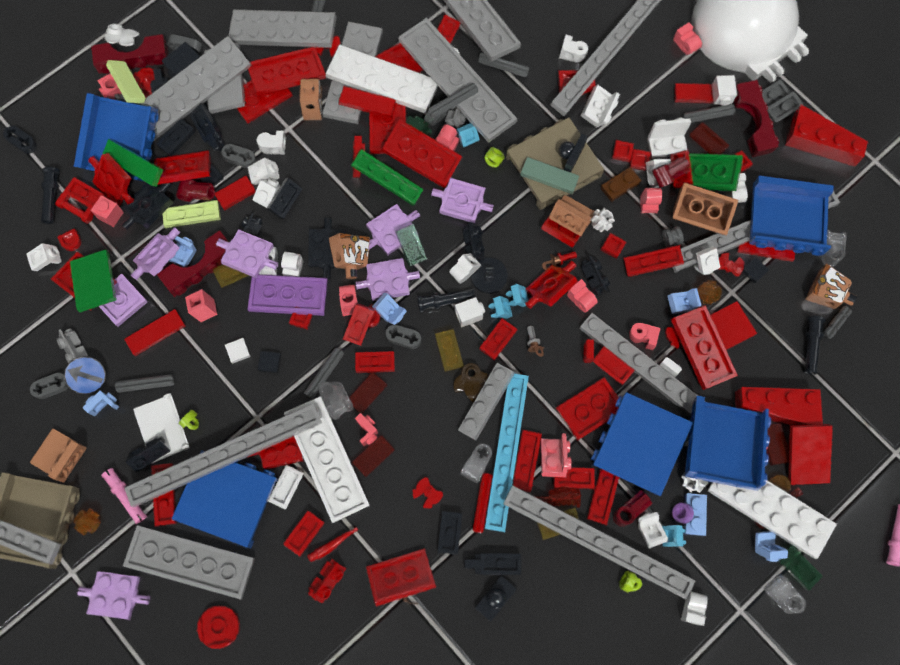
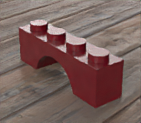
[91,34,169,74]
[734,80,779,157]
[157,230,228,297]

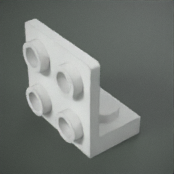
[647,118,691,159]

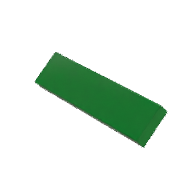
[102,139,163,187]
[351,149,424,206]

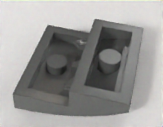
[762,79,804,124]

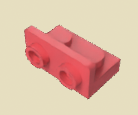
[540,433,571,477]

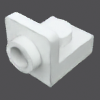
[27,243,62,271]

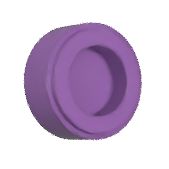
[672,502,694,524]

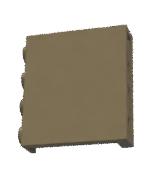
[506,118,604,210]
[0,472,80,569]

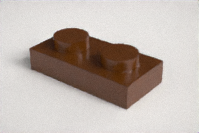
[600,167,642,202]

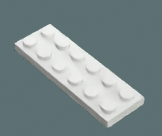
[326,45,438,113]
[284,396,370,523]
[707,481,837,559]

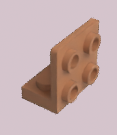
[549,195,595,236]
[30,429,87,482]

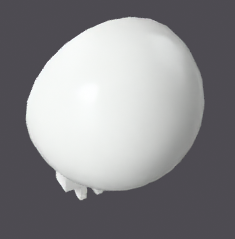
[691,0,809,82]

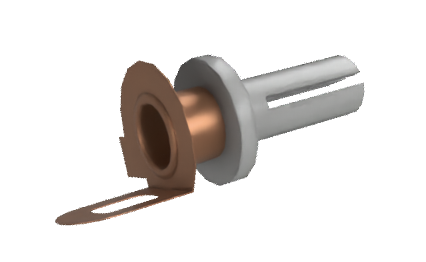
[527,326,545,357]

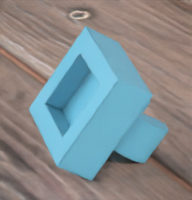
[457,123,479,147]
[506,284,528,307]
[488,296,512,319]
[662,525,686,547]

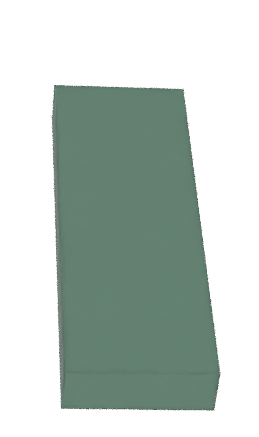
[520,157,579,195]

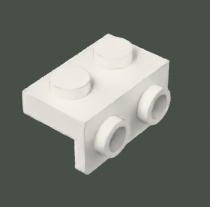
[581,85,620,127]

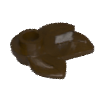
[454,363,489,402]

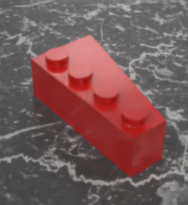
[785,105,868,167]
[735,387,823,426]

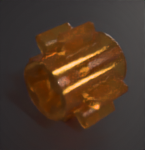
[698,280,722,304]
[73,508,100,535]

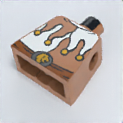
[300,79,322,120]
[329,233,370,279]
[805,264,857,309]

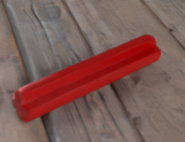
[473,473,493,533]

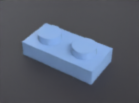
[684,493,707,536]

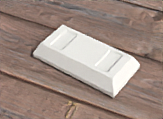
[268,465,304,510]

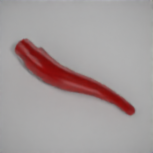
[307,527,358,562]

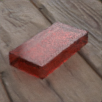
[690,122,729,154]
[347,372,387,414]
[767,423,789,466]
[352,435,395,477]

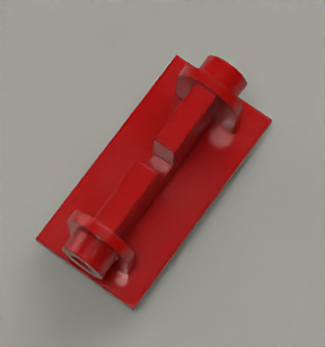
[308,559,346,604]

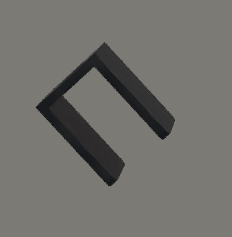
[162,42,200,78]

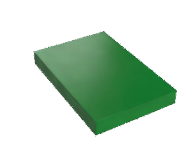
[690,154,743,191]
[70,250,117,312]

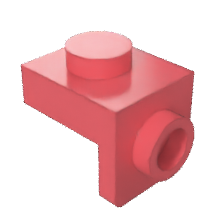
[355,413,378,446]

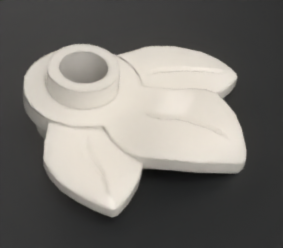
[105,24,139,46]

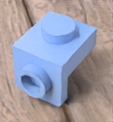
[169,236,197,267]
[667,288,701,314]
[372,293,407,325]
[82,391,119,417]
[755,531,788,562]

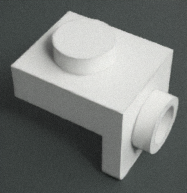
[248,158,279,185]
[252,178,280,208]
[694,246,720,275]
[638,512,668,548]

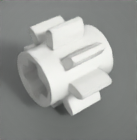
[590,208,615,232]
[681,473,708,492]

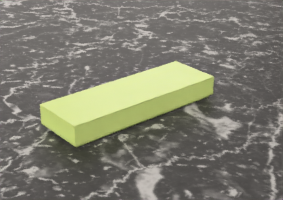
[106,60,146,103]
[162,200,221,228]

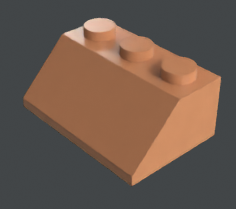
[672,183,739,236]

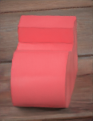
[673,22,702,55]
[436,125,459,151]
[640,188,662,213]
[567,279,598,313]
[339,285,358,316]
[629,323,660,350]

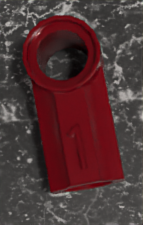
[652,157,690,188]
[176,179,215,202]
[613,490,653,527]

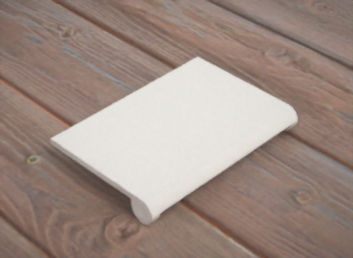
[133,393,190,463]

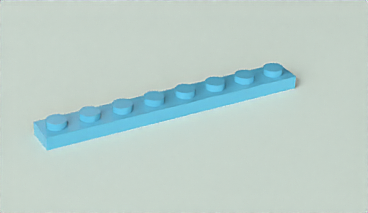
[485,374,529,532]

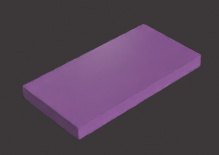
[248,274,328,316]

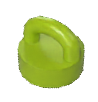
[485,147,505,168]
[178,410,199,430]
[620,571,642,593]

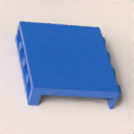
[74,93,159,182]
[749,176,833,256]
[591,392,693,496]
[685,396,771,491]
[172,449,278,549]

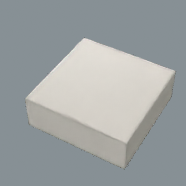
[225,338,251,364]
[659,357,682,377]

